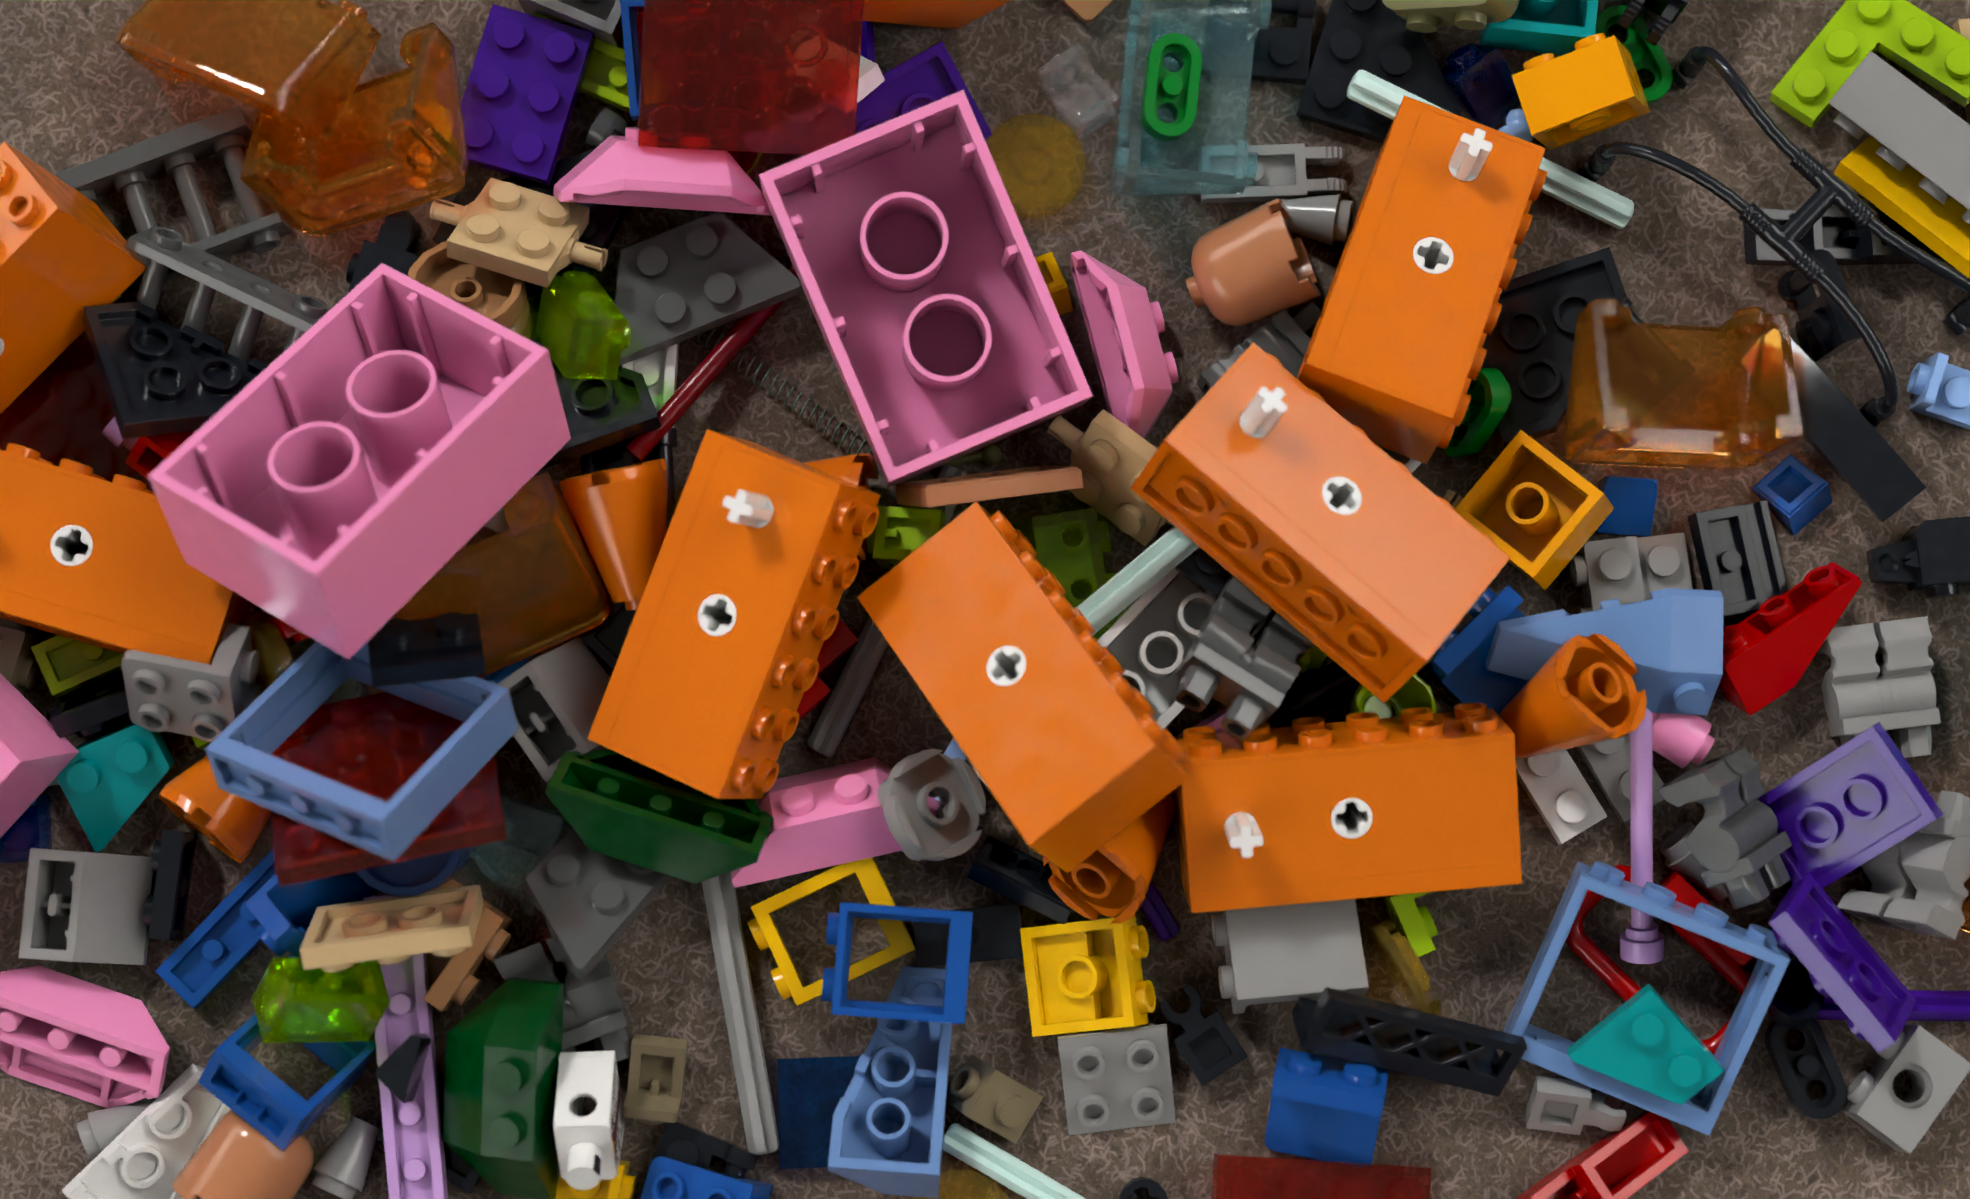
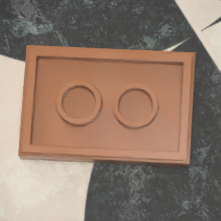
[895,465,1083,508]

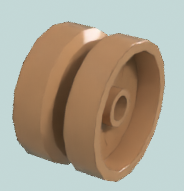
[407,241,533,340]

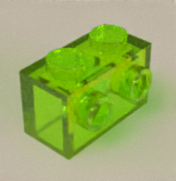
[535,271,630,380]
[1031,507,1116,608]
[252,958,390,1043]

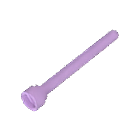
[1620,708,1664,964]

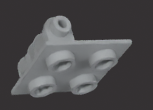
[1057,1023,1176,1135]

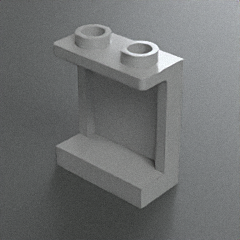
[1211,899,1369,1014]

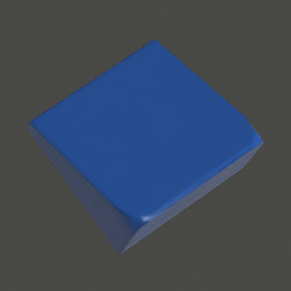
[1752,454,1832,535]
[1596,476,1658,537]

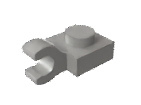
[1525,1075,1627,1135]

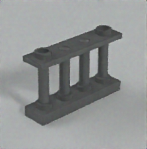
[54,106,293,304]
[126,226,329,362]

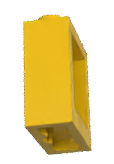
[747,857,916,1006]

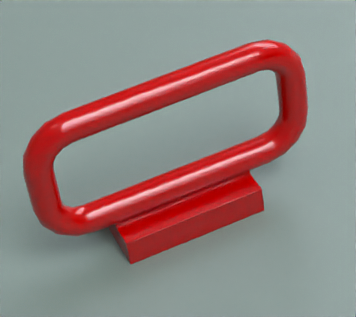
[1565,864,1753,1055]

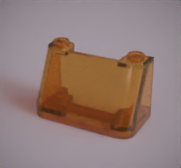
[114,0,382,147]
[240,22,469,236]
[1564,299,1803,470]
[390,472,611,678]

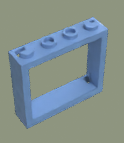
[205,641,518,861]
[1503,861,1790,1135]

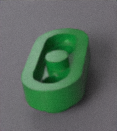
[1595,5,1673,106]
[1140,33,1202,141]
[1442,367,1511,457]

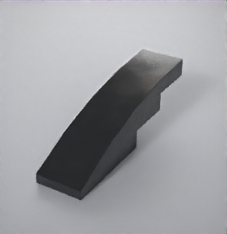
[1743,203,1947,266]
[1738,327,1926,522]

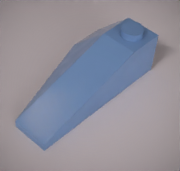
[1485,588,1724,715]
[828,966,953,1198]

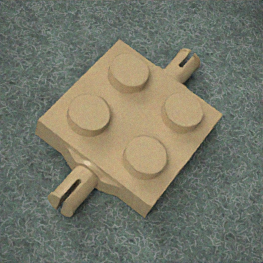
[430,177,608,288]
[1046,409,1173,547]

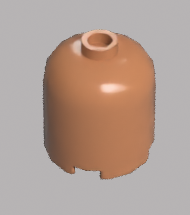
[1186,198,1321,327]
[171,1110,314,1199]

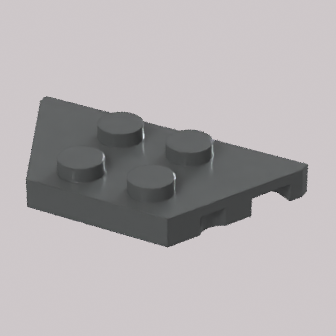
[608,212,804,368]
[525,828,673,981]

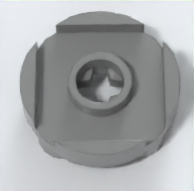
[878,749,986,861]

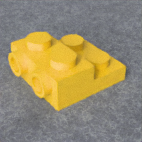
[1020,915,1156,1037]

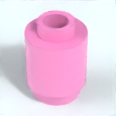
[1651,712,1715,768]

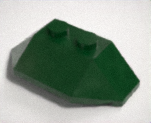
[546,750,774,884]
[443,977,564,1199]

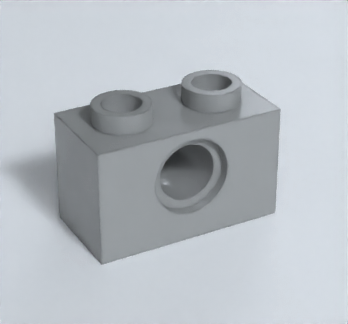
[1842,1024,1970,1154]

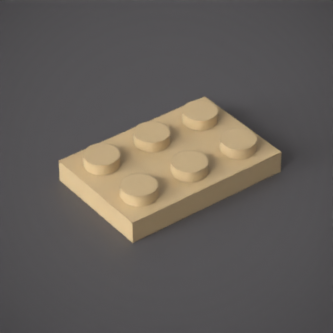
[300,884,484,972]

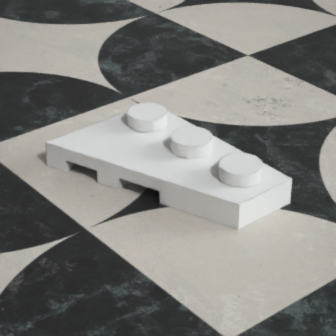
[62,1064,231,1199]

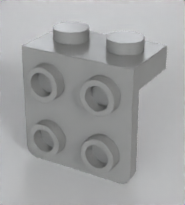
[121,623,263,742]

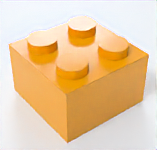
[1511,33,1650,150]
[1454,430,1614,591]

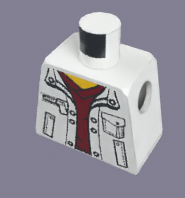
[554,1051,624,1190]

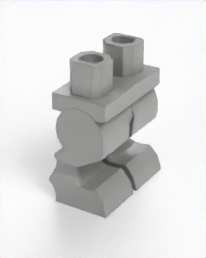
[1817,616,1941,758]
[1837,790,1970,940]

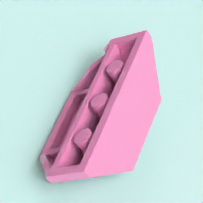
[553,127,772,216]
[1069,250,1179,440]
[731,757,940,888]
[0,965,170,1109]

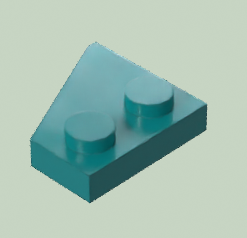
[56,722,175,853]
[1567,983,1724,1105]

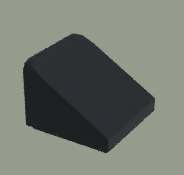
[375,1034,431,1103]

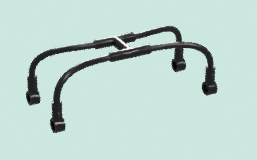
[1577,46,1970,428]

